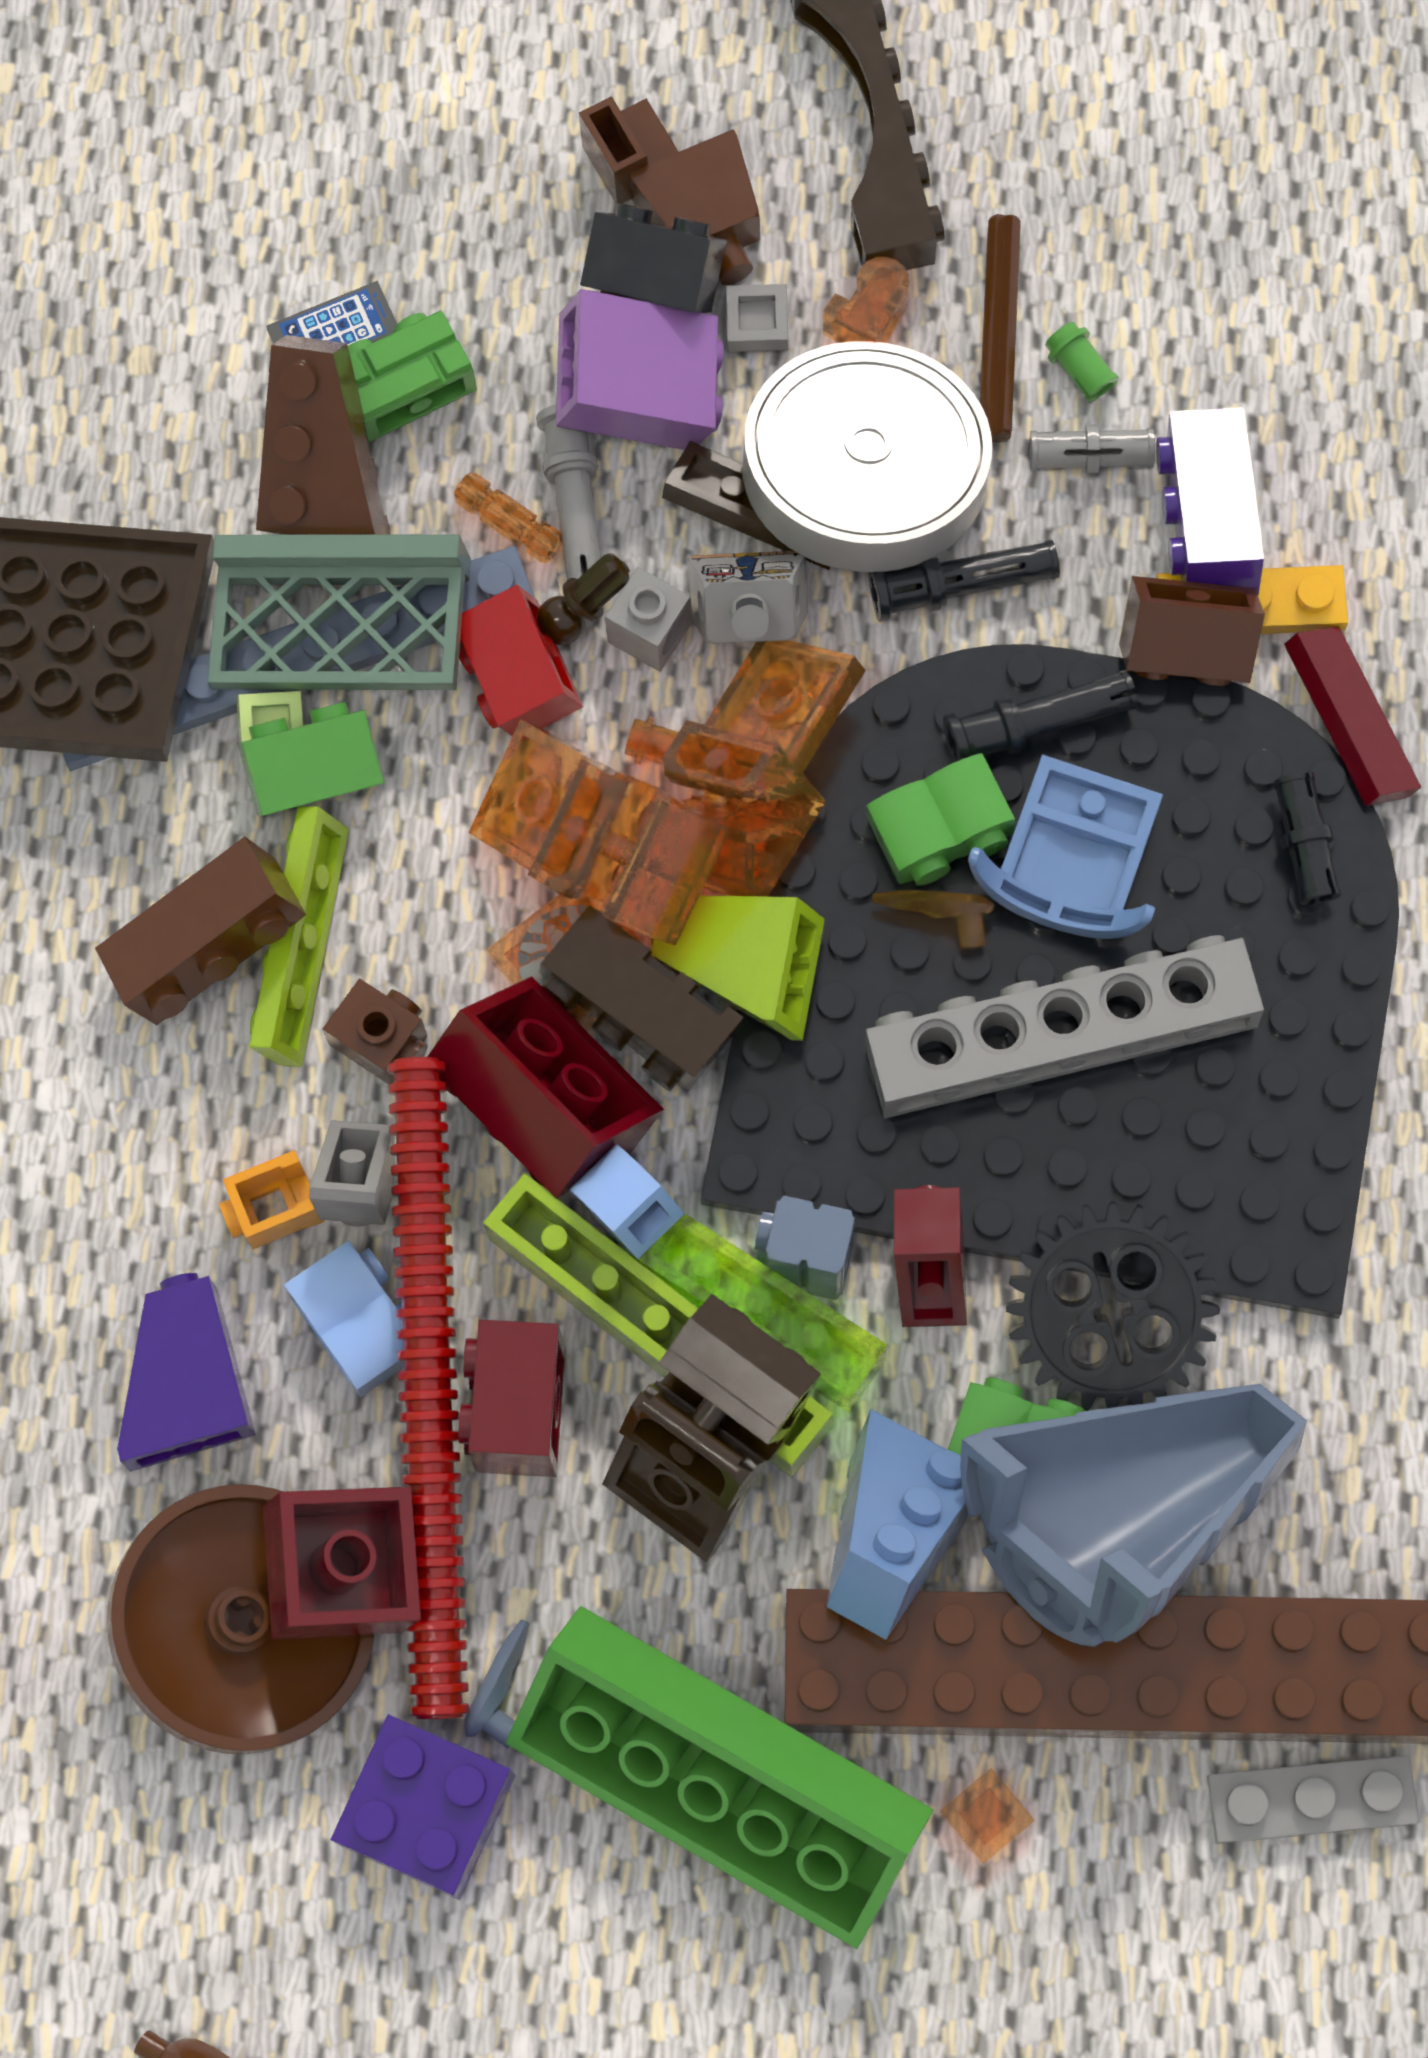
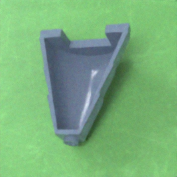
[960,1384,1307,1647]

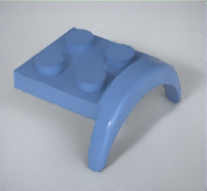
[968,754,1163,939]

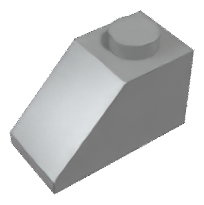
[309,1120,395,1227]

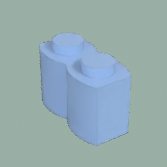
[284,1240,404,1398]

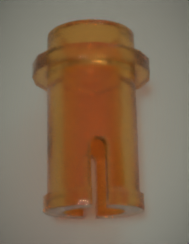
[624,716,708,777]

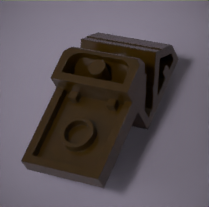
[602,1294,821,1562]

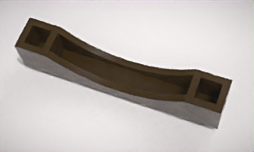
[790,0,945,280]

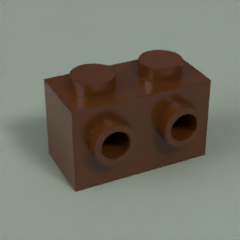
[1119,576,1265,686]

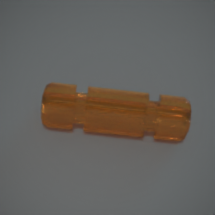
[453,472,563,563]

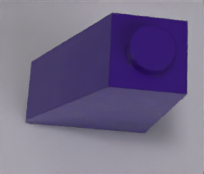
[117,1273,256,1472]

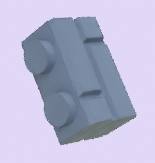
[754,1195,855,1300]

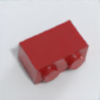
[459,584,583,740]

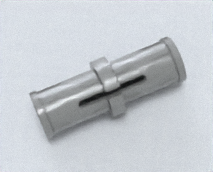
[1029,424,1155,473]

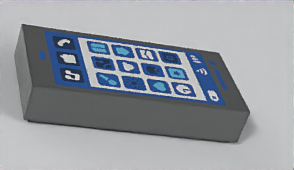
[266,280,397,346]

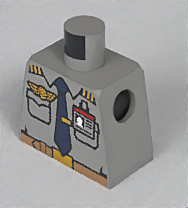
[688,551,808,644]

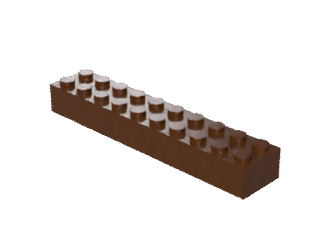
[784,1589,1428,1744]

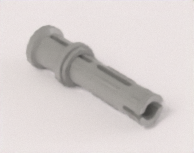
[536,405,601,580]

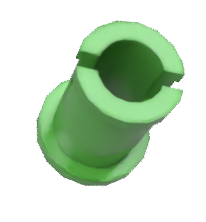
[1045,322,1119,403]

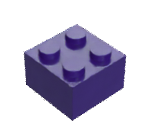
[330,1714,516,1900]

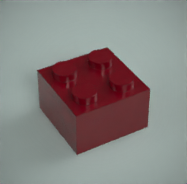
[458,1319,566,1477]
[263,1487,421,1640]

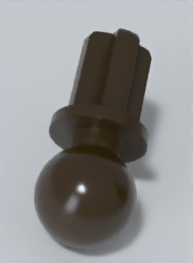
[537,553,630,645]

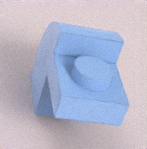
[569,1144,685,1259]

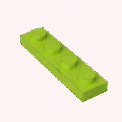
[249,806,349,1067]

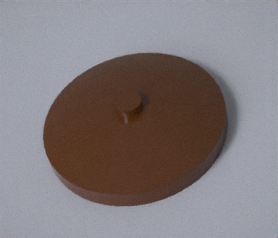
[107,1484,374,1755]

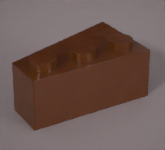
[256,335,390,535]

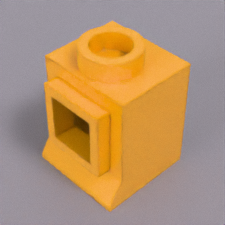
[219,1150,325,1250]

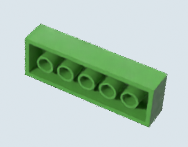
[505,1606,934,1949]

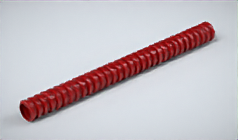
[387,1057,470,1719]

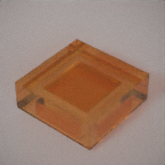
[939,1768,1035,1865]

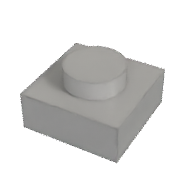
[726,284,789,352]

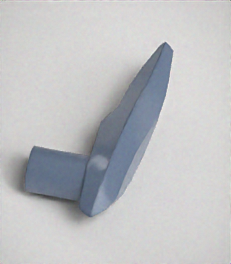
[464,1620,529,1749]

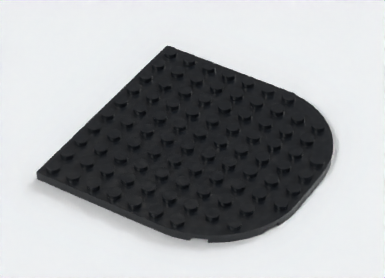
[700,644,1399,1319]

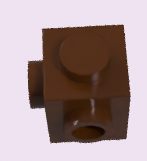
[322,978,428,1085]

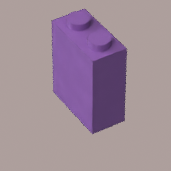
[556,289,724,450]

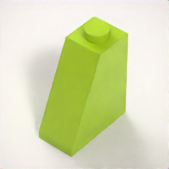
[651,895,825,1041]

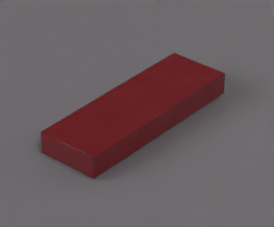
[1284,626,1422,806]

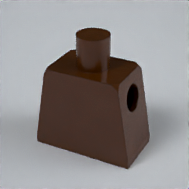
[629,129,760,285]

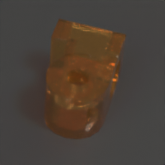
[822,257,909,343]

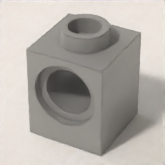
[605,567,693,672]

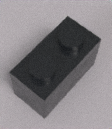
[580,203,727,313]

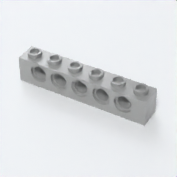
[865,935,1264,1119]

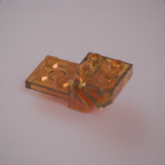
[652,640,866,897]
[468,719,730,946]

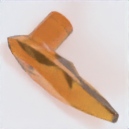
[872,890,995,948]

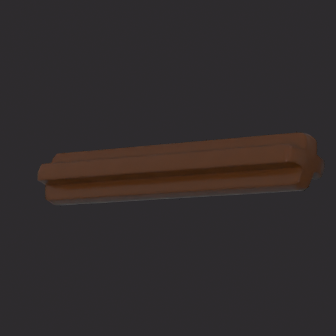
[980,214,1021,443]

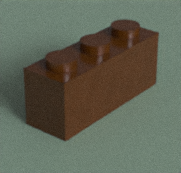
[95,836,306,1025]

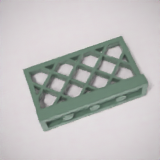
[207,534,471,690]

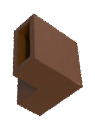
[578,96,679,205]

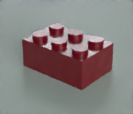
[427,976,664,1199]

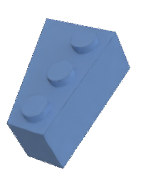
[826,1409,968,1640]

